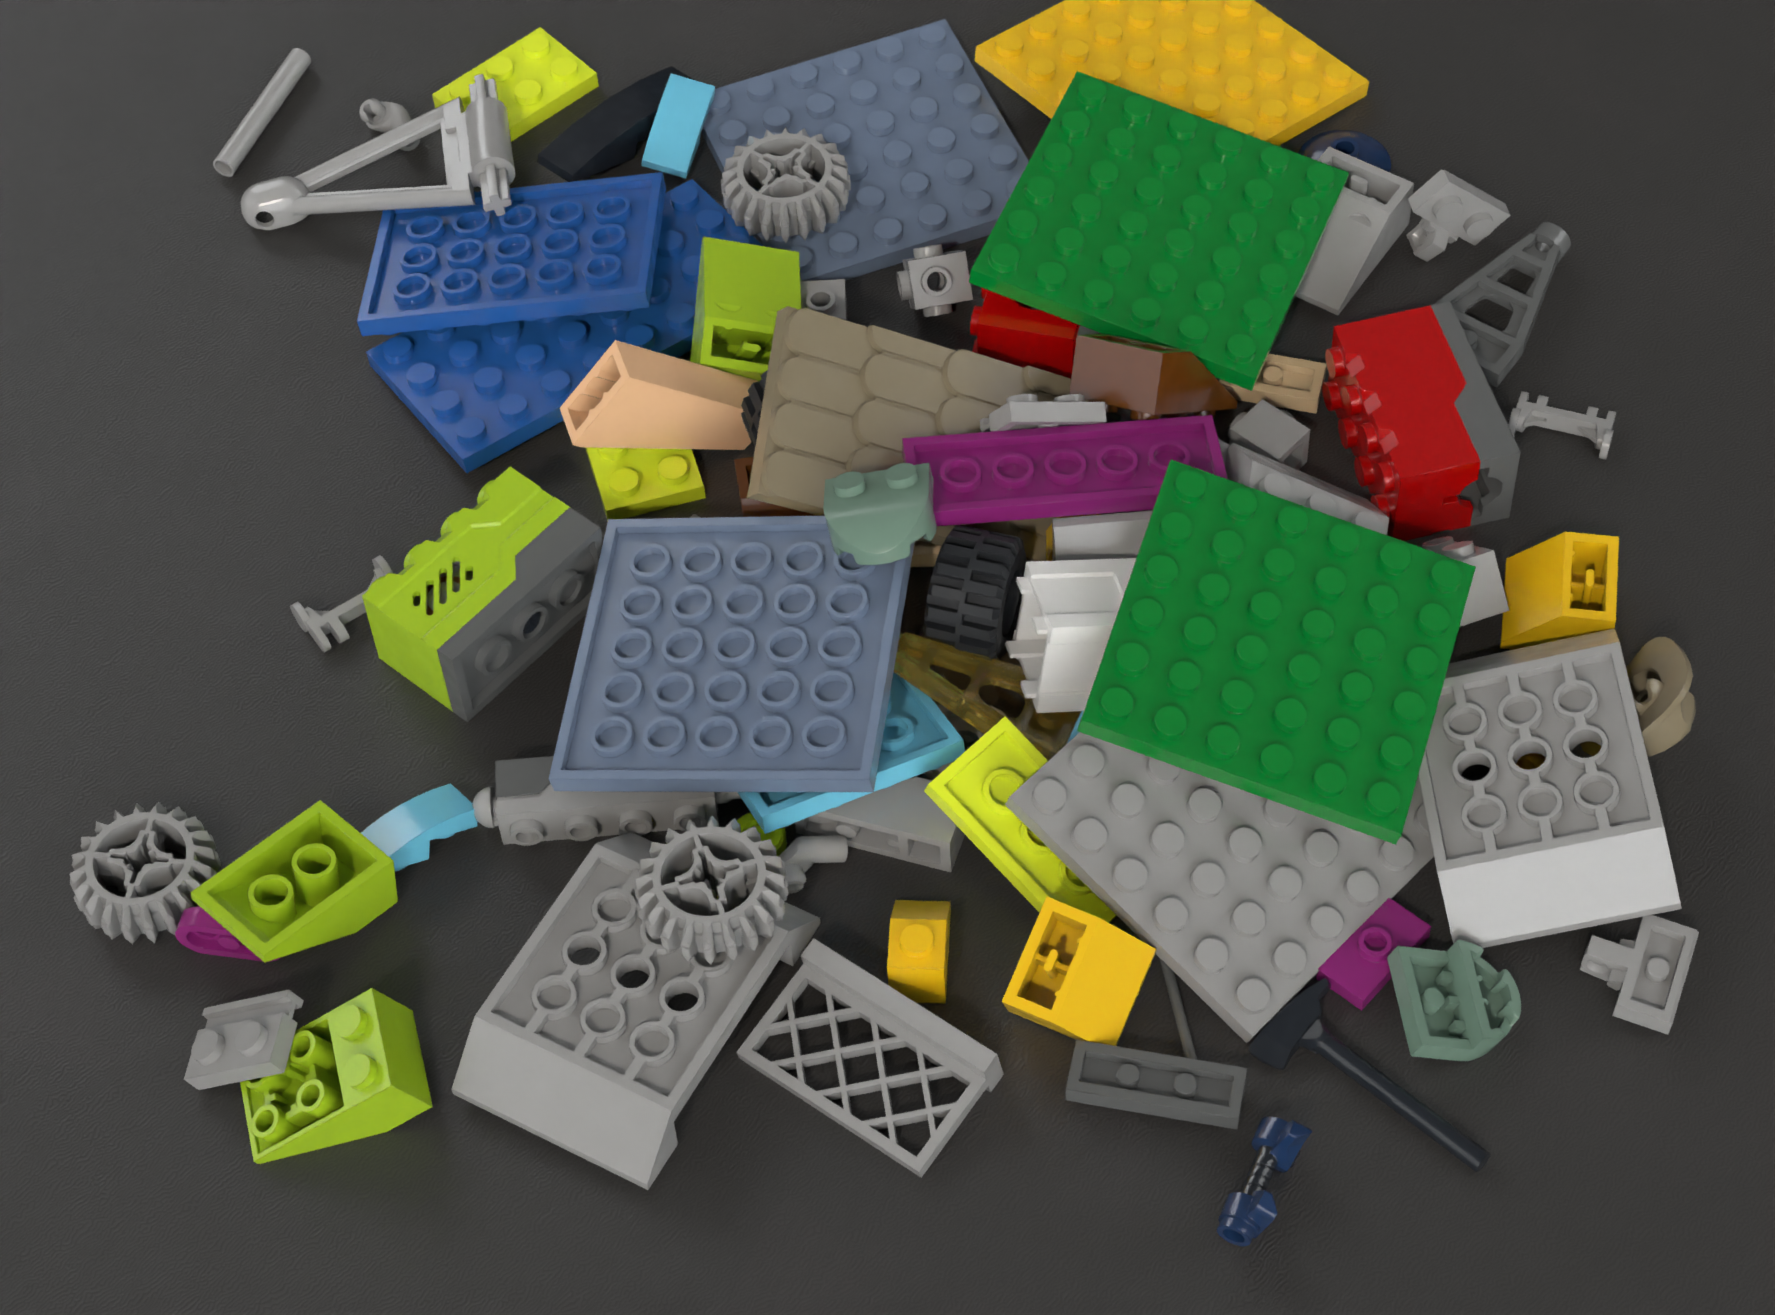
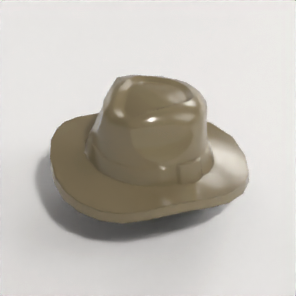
[1580,637,1696,757]

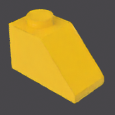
[887,900,951,1003]

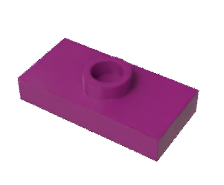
[1316,898,1431,1011]

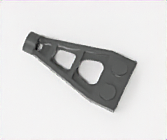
[1435,222,1571,387]

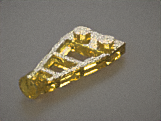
[894,632,1081,761]

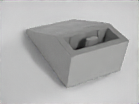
[1295,147,1414,315]

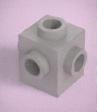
[896,244,973,317]

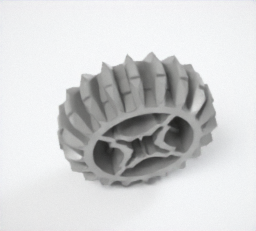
[721,126,851,243]
[69,802,221,945]
[634,816,789,965]

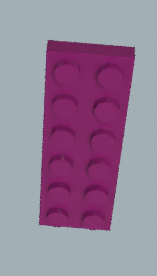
[902,415,1228,526]

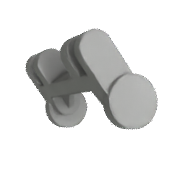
[1508,391,1616,460]
[290,555,393,653]

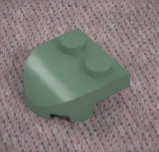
[823,463,937,565]
[1387,940,1521,1061]

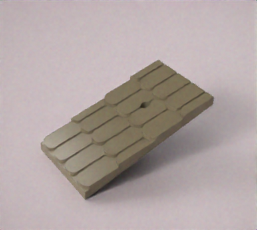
[747,306,1089,562]

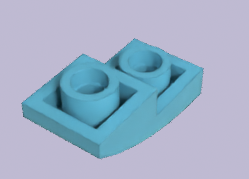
[641,73,715,179]
[361,783,477,871]

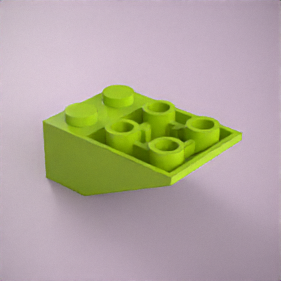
[690,237,801,382]
[240,988,433,1164]

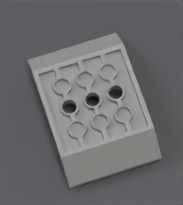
[1418,628,1682,948]
[452,832,821,1190]

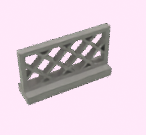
[736,938,1004,1178]

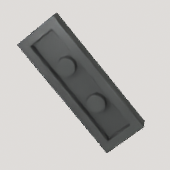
[1066,1039,1247,1130]

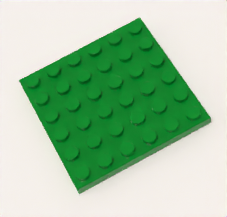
[969,71,1349,391]
[1077,459,1476,845]

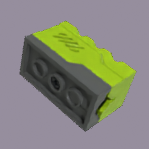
[362,467,603,723]

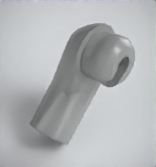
[359,98,420,151]
[779,835,848,894]

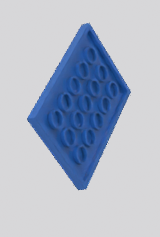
[357,172,666,336]

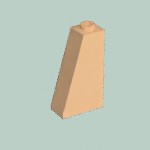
[560,340,758,450]

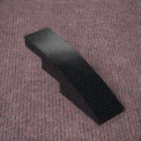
[537,66,694,182]

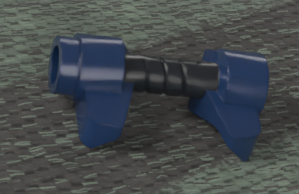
[1217,1116,1312,1246]

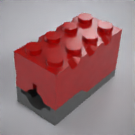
[1322,301,1521,541]

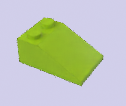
[190,800,398,963]

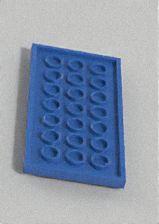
[366,179,763,473]

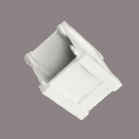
[1005,558,1136,713]

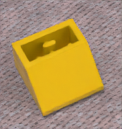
[1500,531,1619,650]
[1002,897,1156,1046]

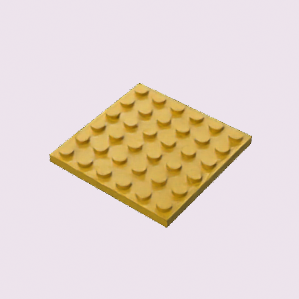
[974,0,1370,146]

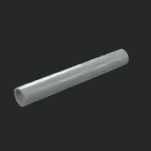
[213,48,311,177]

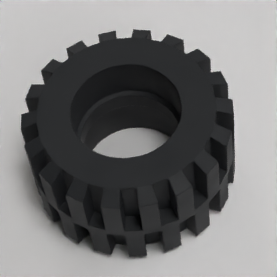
[924,525,1026,667]

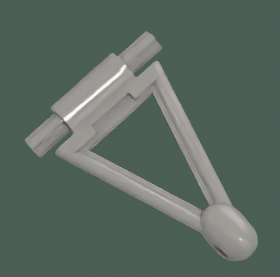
[241,74,515,230]

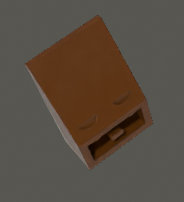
[1069,334,1237,420]

